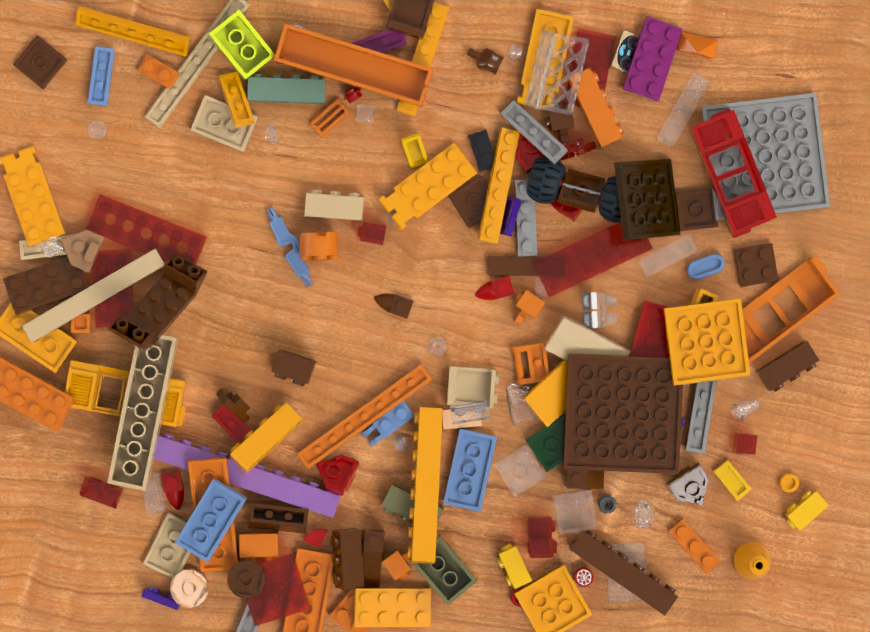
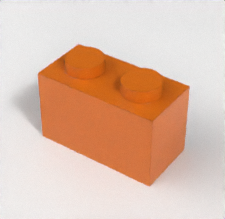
[239,532,279,561]

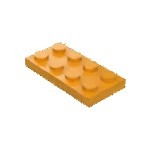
[0,303,78,373]
[354,588,431,627]

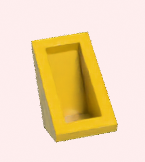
[401,133,429,169]

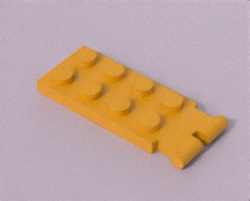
[517,9,574,111]
[378,143,477,230]
[0,145,66,247]

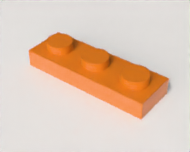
[668,518,721,574]

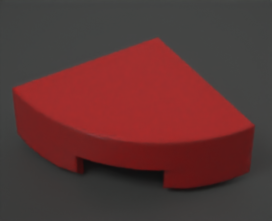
[303,529,328,548]

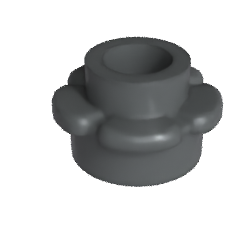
[598,495,617,514]

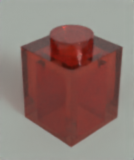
[357,222,386,246]
[733,432,757,455]

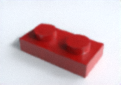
[212,405,251,443]

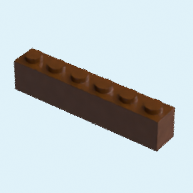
[569,529,678,616]

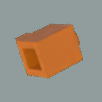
[514,290,545,325]
[382,549,411,580]

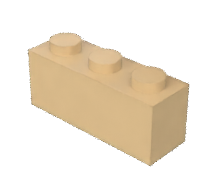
[304,190,364,221]

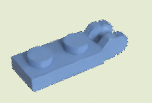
[362,400,415,447]

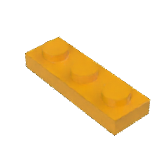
[218,72,254,128]

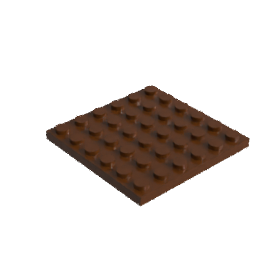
[563,353,683,474]

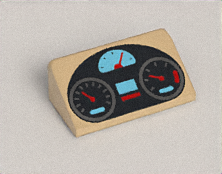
[610,30,639,73]

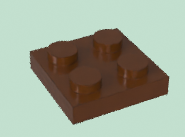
[734,243,779,287]

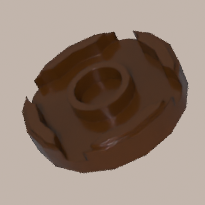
[227,560,266,598]

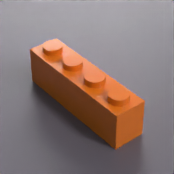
[568,68,624,149]

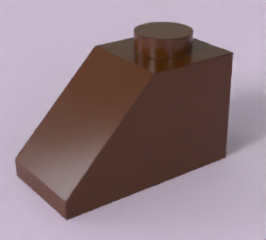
[565,469,604,489]

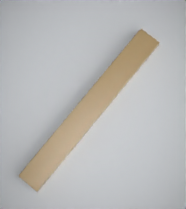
[144,0,251,129]
[22,248,165,343]

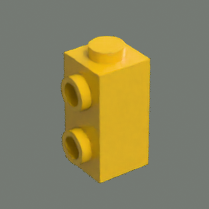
[785,490,829,531]
[497,543,532,589]

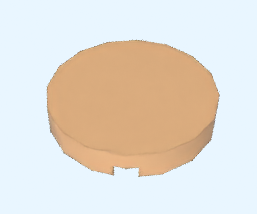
[170,569,208,608]

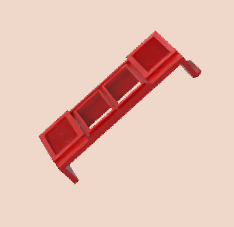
[689,109,777,238]

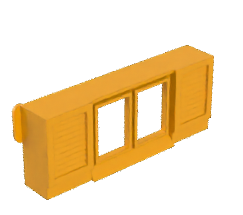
[65,360,187,427]

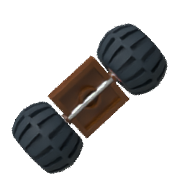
[527,157,621,223]

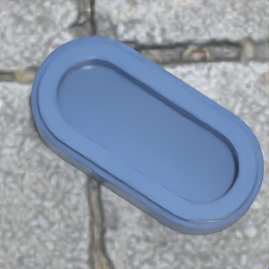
[687,254,725,279]

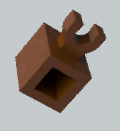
[545,108,575,144]

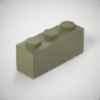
[382,484,444,523]

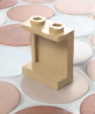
[447,366,499,408]

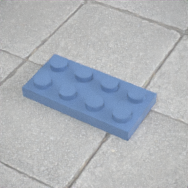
[443,429,497,512]
[175,478,247,562]

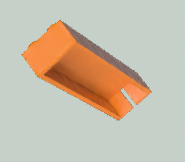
[274,23,434,108]

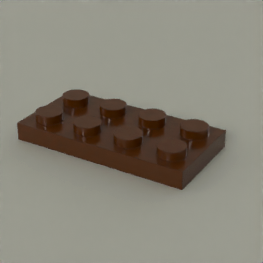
[3,256,88,315]

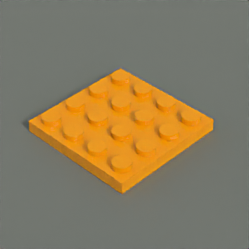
[663,298,750,385]

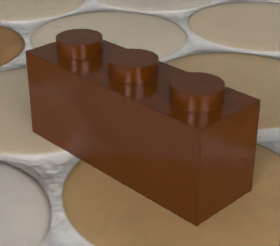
[756,341,820,392]
[248,503,309,534]
[331,528,364,590]

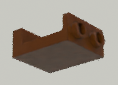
[386,0,434,40]

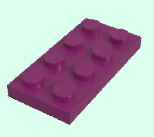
[622,16,683,102]

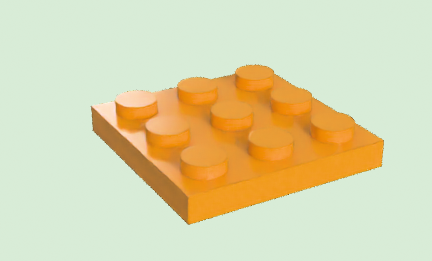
[514,564,592,632]

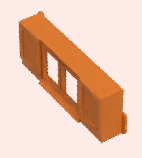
[742,256,840,364]

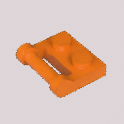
[511,342,549,386]

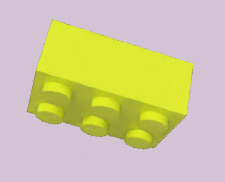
[208,10,275,80]

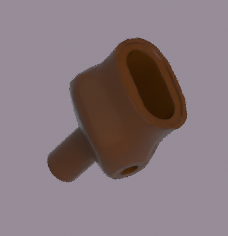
[467,48,504,75]

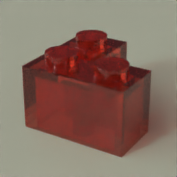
[528,516,557,558]

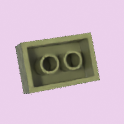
[412,535,477,606]

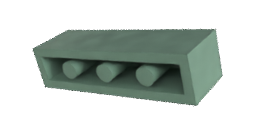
[247,74,326,104]

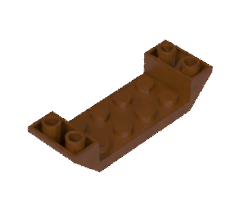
[108,253,207,349]

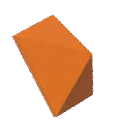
[676,32,718,59]

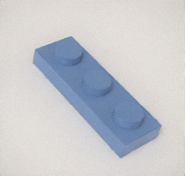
[88,46,115,107]

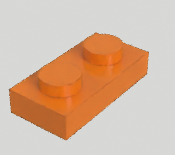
[137,54,180,90]

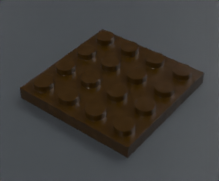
[614,159,681,240]

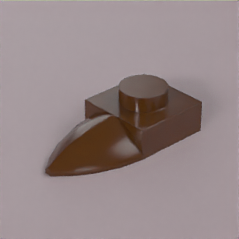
[374,294,413,319]

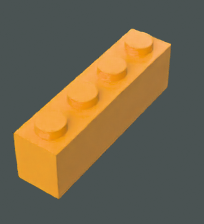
[230,402,302,474]

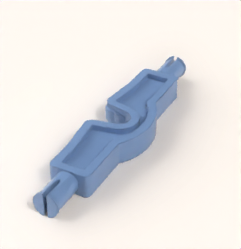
[266,208,313,287]

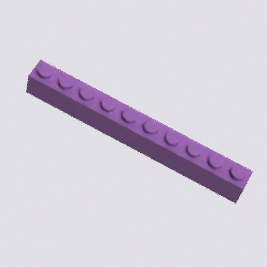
[154,433,341,518]

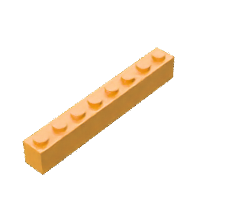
[407,407,443,564]

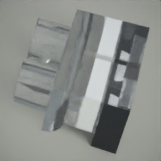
[582,292,617,328]

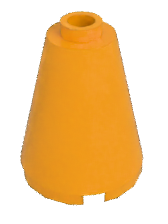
[734,542,772,580]

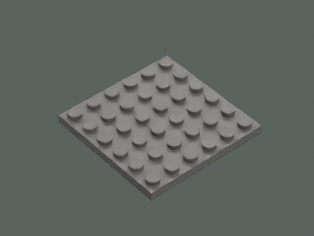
[701,93,830,221]

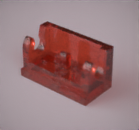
[79,476,124,509]

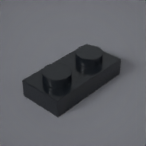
[468,130,495,172]

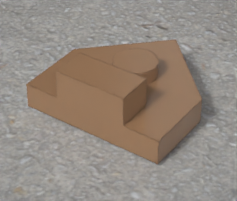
[61,230,105,273]

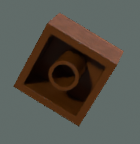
[271,349,317,386]

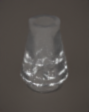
[730,397,761,421]

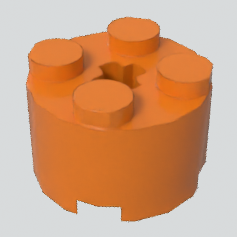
[299,232,338,261]

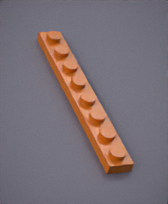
[297,364,432,469]

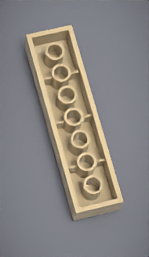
[107,334,179,491]

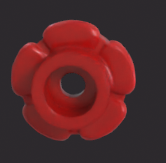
[344,87,362,103]

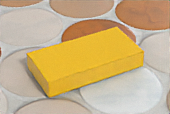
[713,459,752,501]

